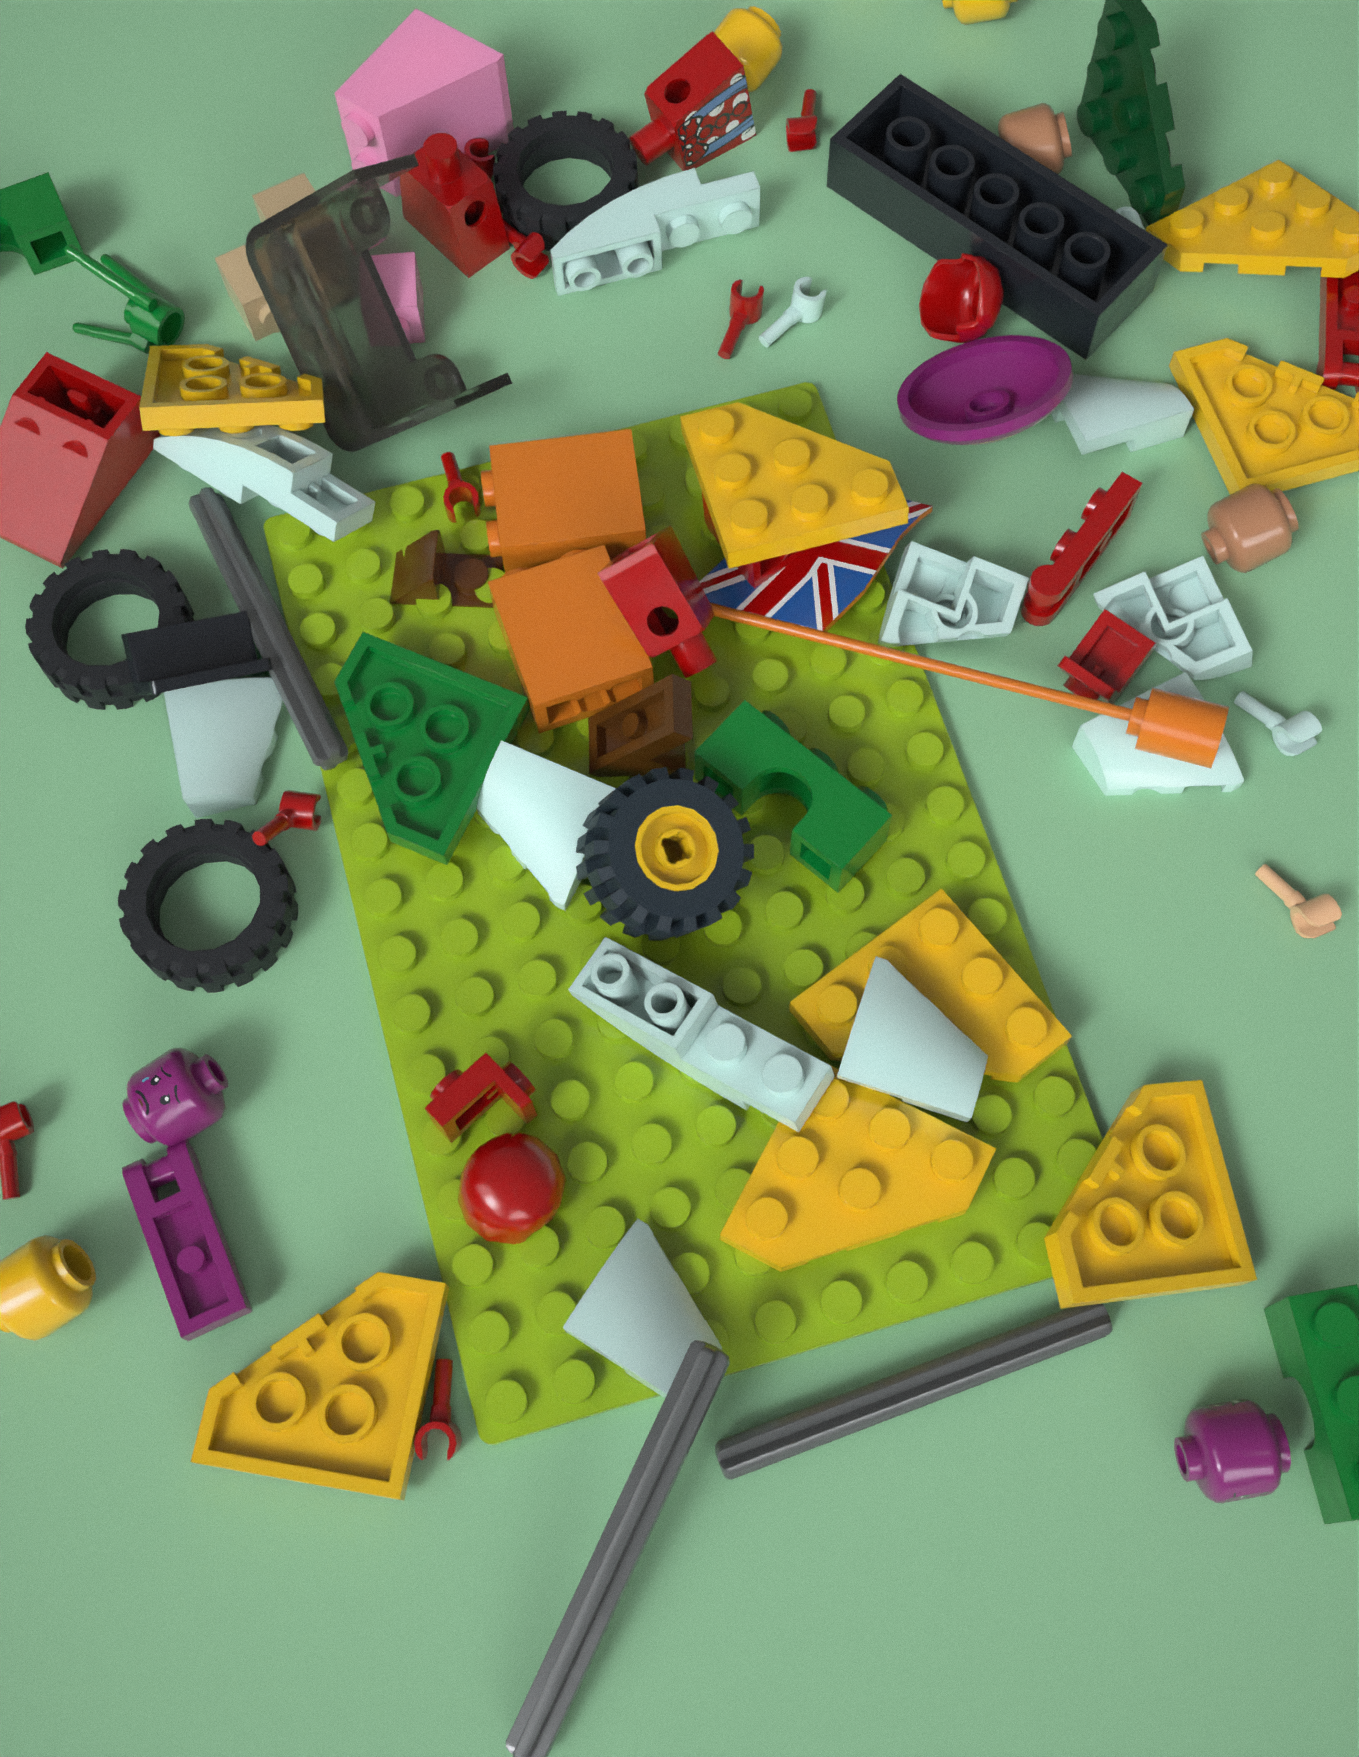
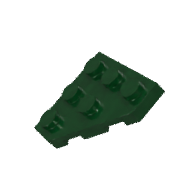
[1077,0,1185,225]

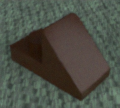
[390,530,503,608]
[588,674,693,777]

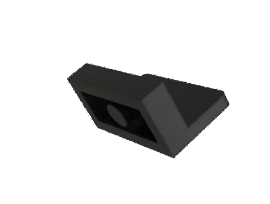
[121,611,273,695]

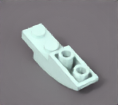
[550,168,760,296]
[153,425,375,542]
[568,937,835,1132]

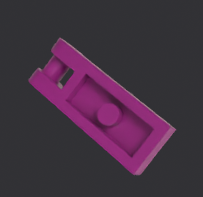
[122,1140,253,1341]

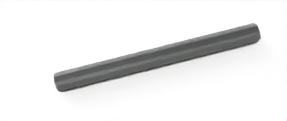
[189,487,348,770]
[715,1303,1113,1479]
[506,1340,730,1757]

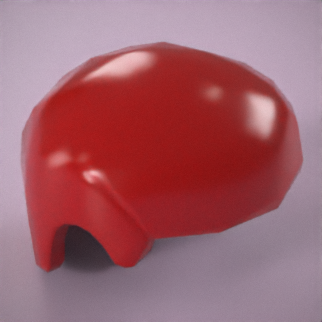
[919,253,1004,343]
[458,1132,566,1244]

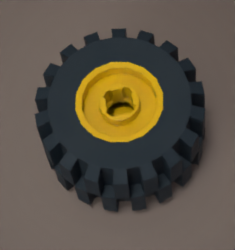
[576,767,754,941]

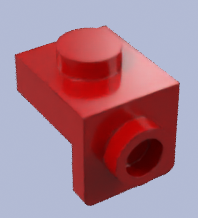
[1057,609,1157,704]
[425,1052,537,1143]

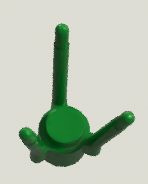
[64,245,185,354]

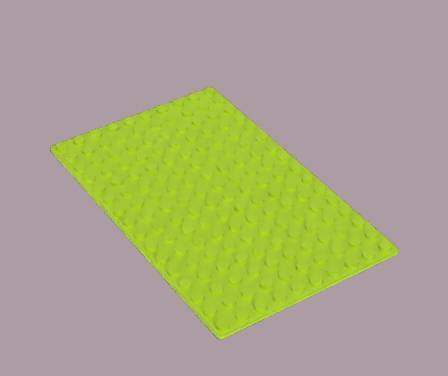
[263,382,1103,1445]

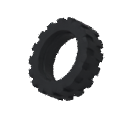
[493,111,639,251]
[25,549,195,710]
[118,819,298,993]

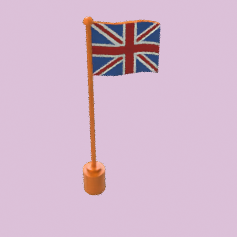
[700,500,1229,769]

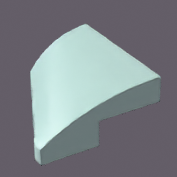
[1051,374,1194,455]
[878,541,1029,647]
[1093,556,1253,680]
[1072,672,1244,796]
[164,677,283,818]
[477,740,616,911]
[837,956,988,1122]
[563,1219,722,1398]

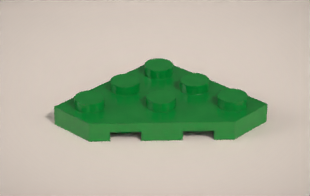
[334,632,530,865]

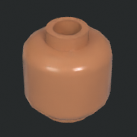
[998,103,1072,174]
[1201,483,1299,573]

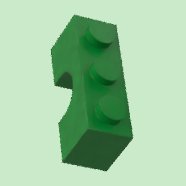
[0,172,84,276]
[694,700,892,893]
[1264,1284,1359,1524]

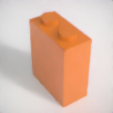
[481,429,646,573]
[488,545,654,734]

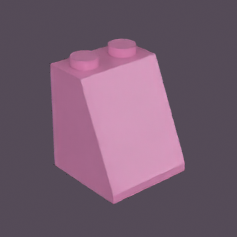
[334,9,514,197]

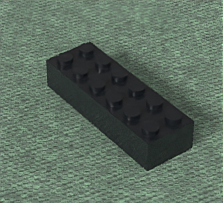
[826,74,1168,360]

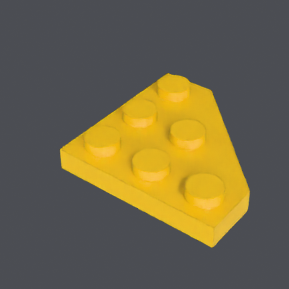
[1146,160,1359,278]
[1169,338,1359,495]
[139,344,325,436]
[680,402,909,569]
[789,888,1072,1083]
[720,1063,996,1272]
[1044,1080,1257,1309]
[190,1272,449,1501]

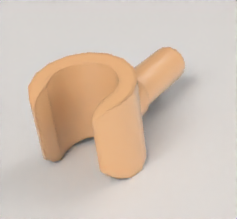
[1255,864,1342,938]

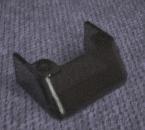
[245,154,512,452]

